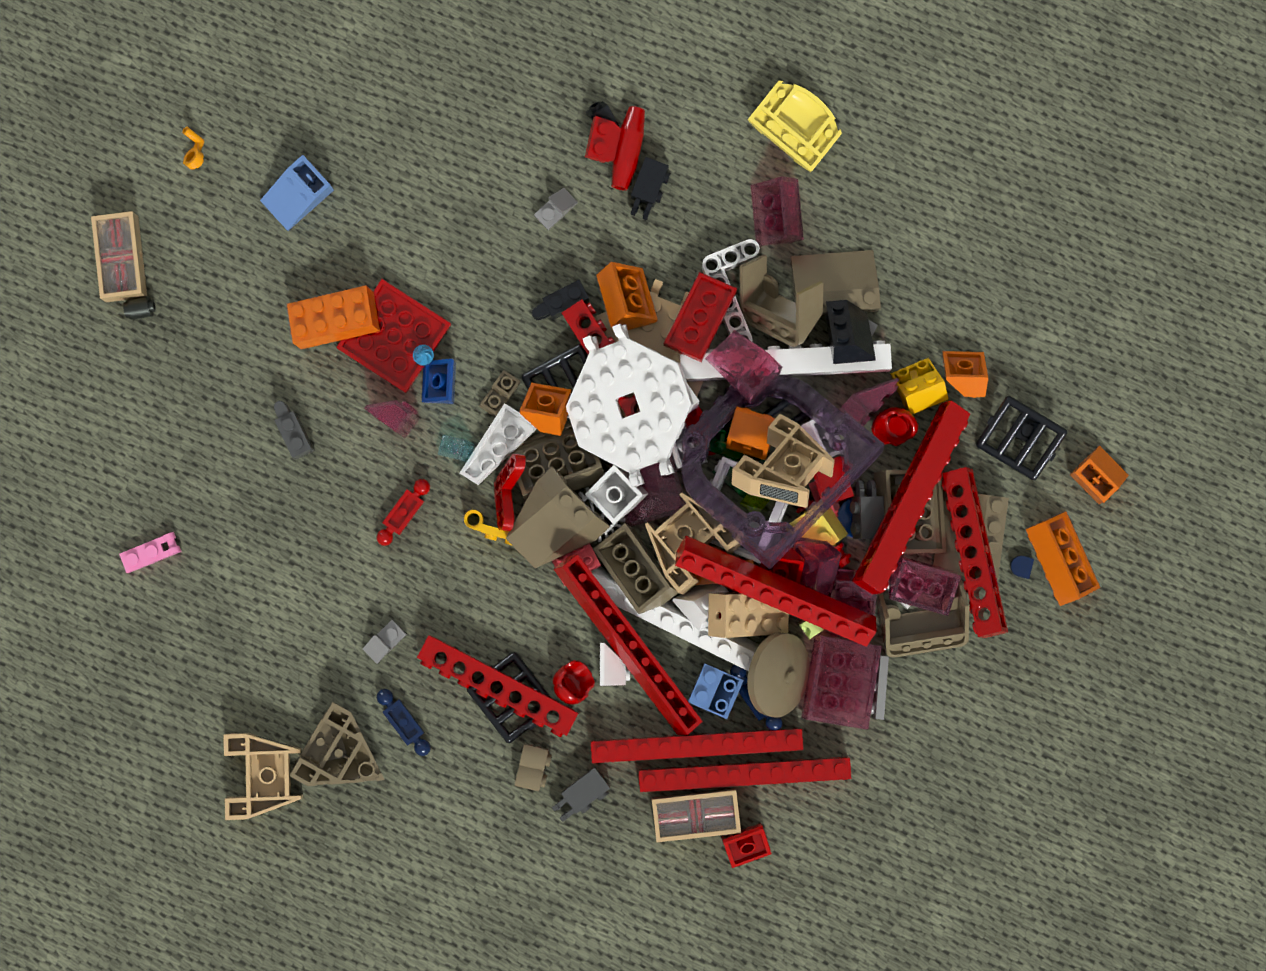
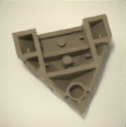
[289,702,385,786]

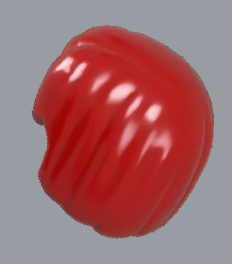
[871,407,918,446]
[553,660,595,705]

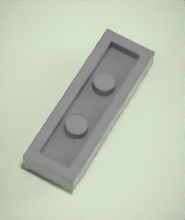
[870,656,889,720]

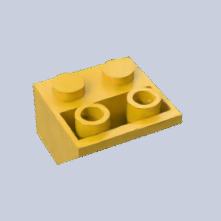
[890,358,948,414]

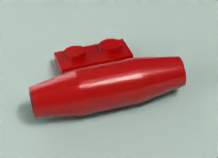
[585,106,645,191]

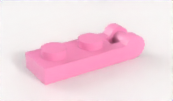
[119,532,182,573]

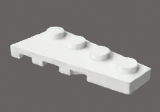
[460,403,537,485]

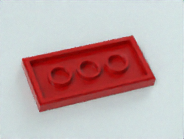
[663,272,737,363]

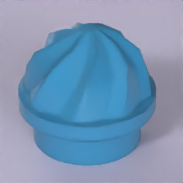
[413,345,434,366]

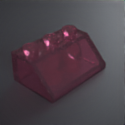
[751,176,804,246]
[364,400,420,439]
[792,537,842,597]
[889,556,961,616]

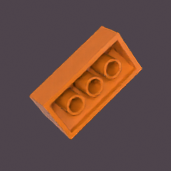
[1026,511,1100,606]

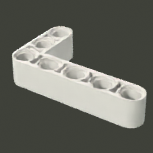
[702,239,760,351]

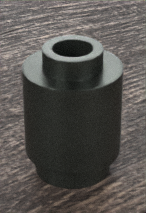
[123,296,156,320]

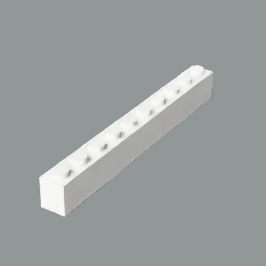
[680,341,892,382]
[591,566,760,671]

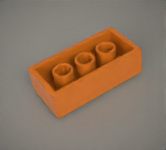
[287,285,380,349]

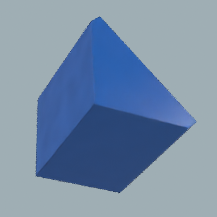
[422,359,456,404]

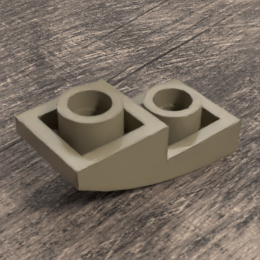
[479,370,521,417]

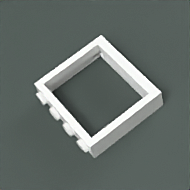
[701,457,788,564]

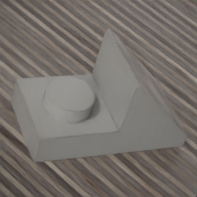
[534,188,578,231]
[363,620,407,664]

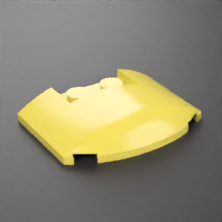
[747,81,842,172]

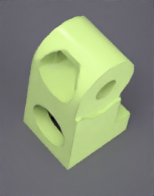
[798,620,824,639]

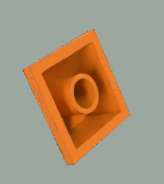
[942,351,988,398]
[520,383,572,436]

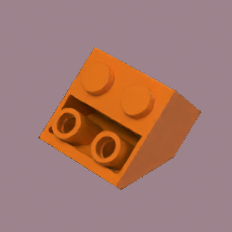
[726,407,776,460]
[1069,445,1129,504]

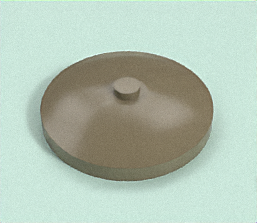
[747,632,810,717]

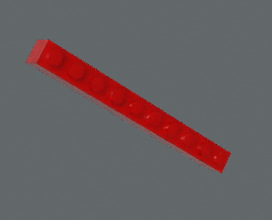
[852,400,971,594]
[675,536,877,647]
[553,554,703,735]
[591,728,803,763]
[639,756,852,792]

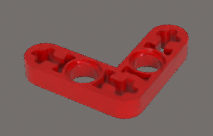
[494,454,526,531]

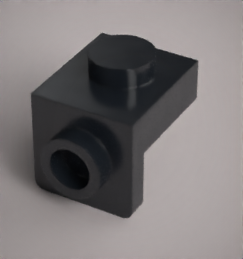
[586,101,619,126]

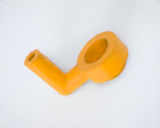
[182,127,204,170]

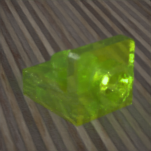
[740,494,770,517]

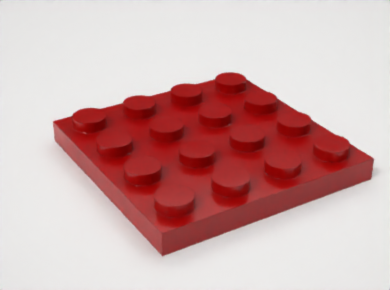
[336,279,452,393]

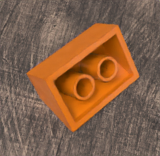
[596,262,658,330]

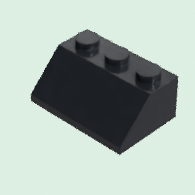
[826,300,876,364]

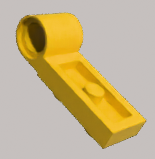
[464,510,512,546]

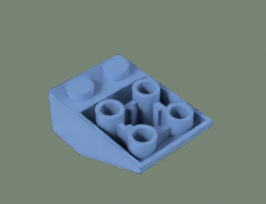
[260,155,334,231]

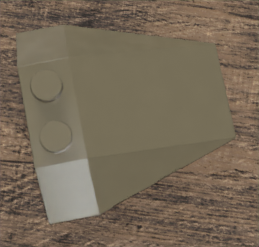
[506,466,610,568]

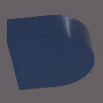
[1010,556,1034,579]

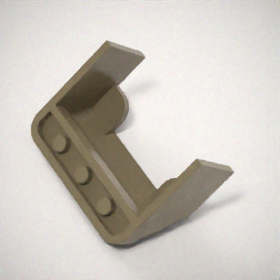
[740,255,823,347]
[878,580,970,657]

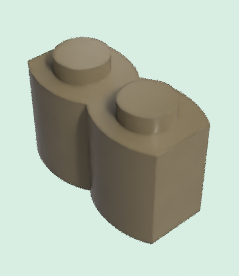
[514,743,552,791]

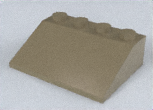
[791,250,881,316]
[509,422,604,501]
[874,470,946,555]
[932,490,1009,581]

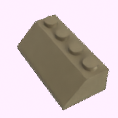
[593,523,678,614]

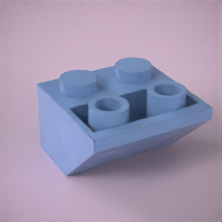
[688,663,744,719]

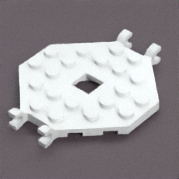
[566,324,694,487]

